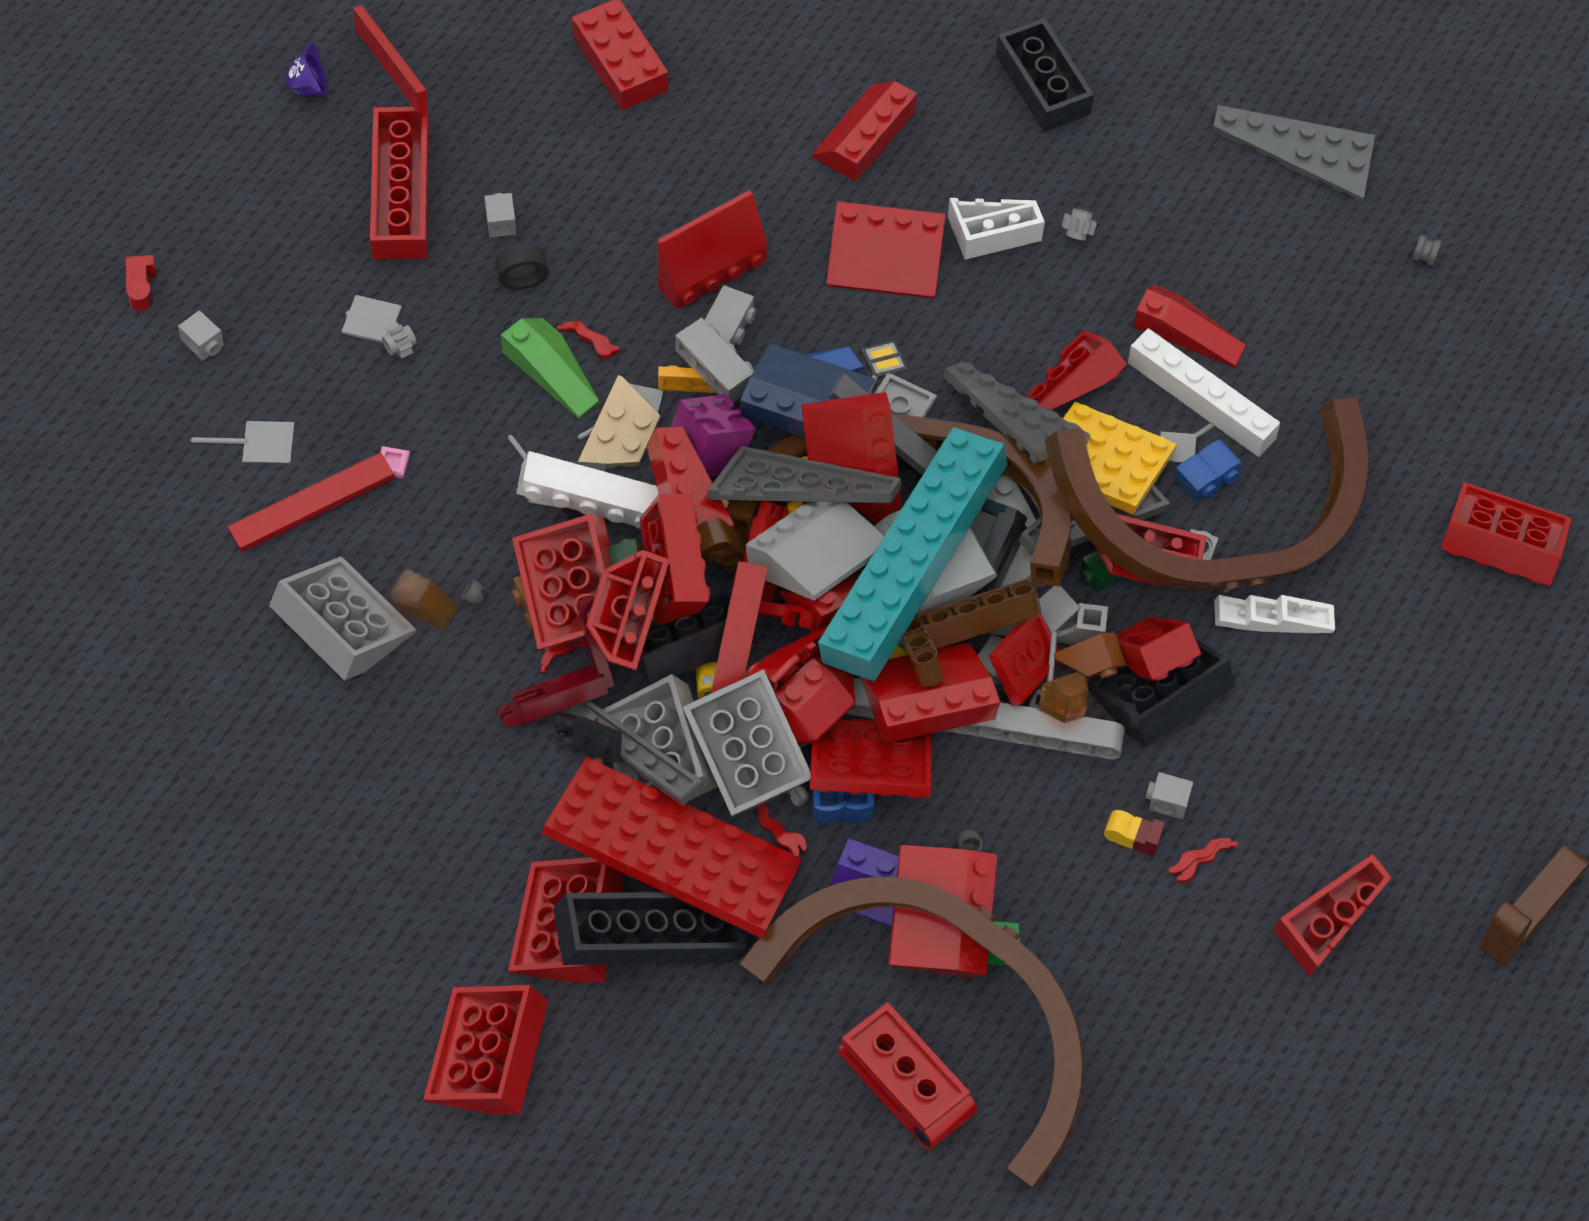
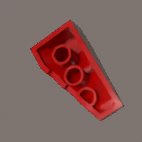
[1133,284,1246,368]
[1026,330,1127,410]
[780,570,863,633]

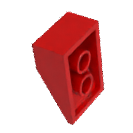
[1116,616,1201,681]

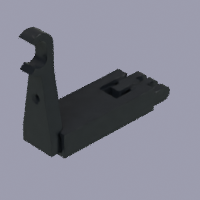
[968,498,1028,598]

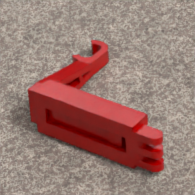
[743,501,813,629]

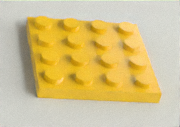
[1044,402,1177,515]

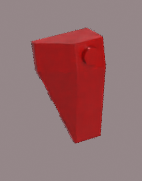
[746,624,829,693]

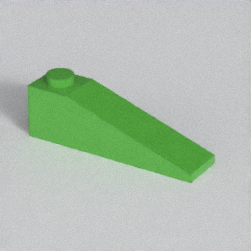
[501,318,599,419]

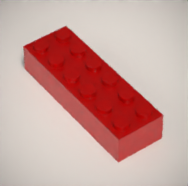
[370,107,429,259]

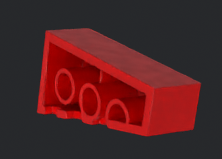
[1272,854,1392,977]

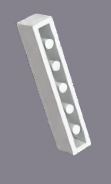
[1128,328,1280,457]
[516,451,658,529]

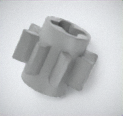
[1062,208,1097,240]
[382,323,417,359]

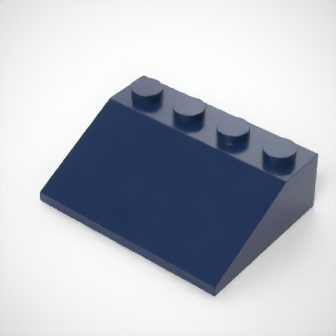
[740,343,876,438]

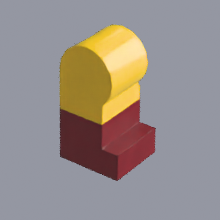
[1104,810,1165,857]

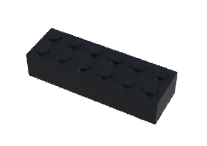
[553,892,746,965]

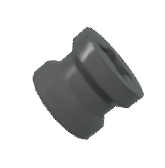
[1412,234,1442,267]

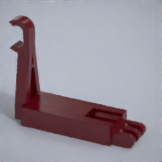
[497,595,614,727]

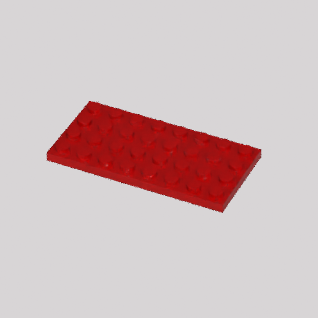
[541,757,802,938]

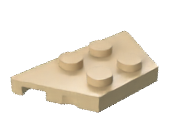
[578,375,660,468]

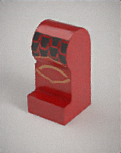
[126,255,157,311]

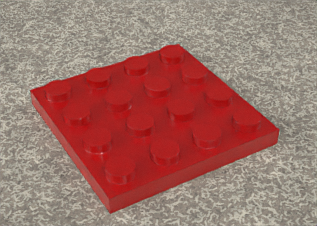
[810,718,931,798]

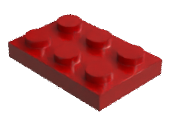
[988,612,1059,705]

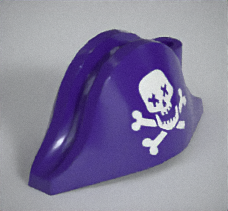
[285,42,327,97]

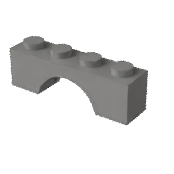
[987,603,1108,645]

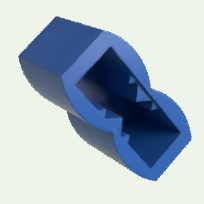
[1175,439,1242,501]
[812,790,874,824]

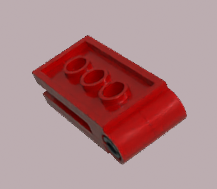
[837,1002,978,1150]

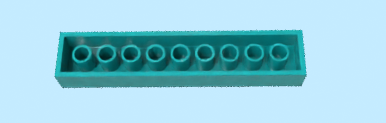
[818,427,1007,682]

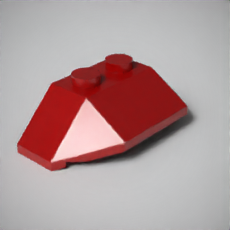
[1095,514,1207,587]
[586,550,670,671]
[775,656,856,745]

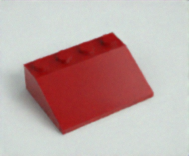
[657,190,767,309]
[826,201,945,299]
[801,392,902,513]
[1441,482,1572,586]
[512,514,611,650]
[861,642,1000,744]
[888,845,997,979]
[508,857,626,983]
[423,985,548,1115]

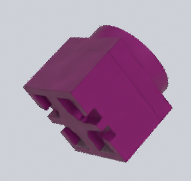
[671,394,756,476]

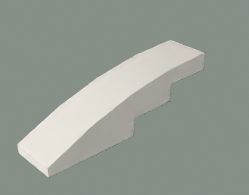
[1214,595,1335,633]

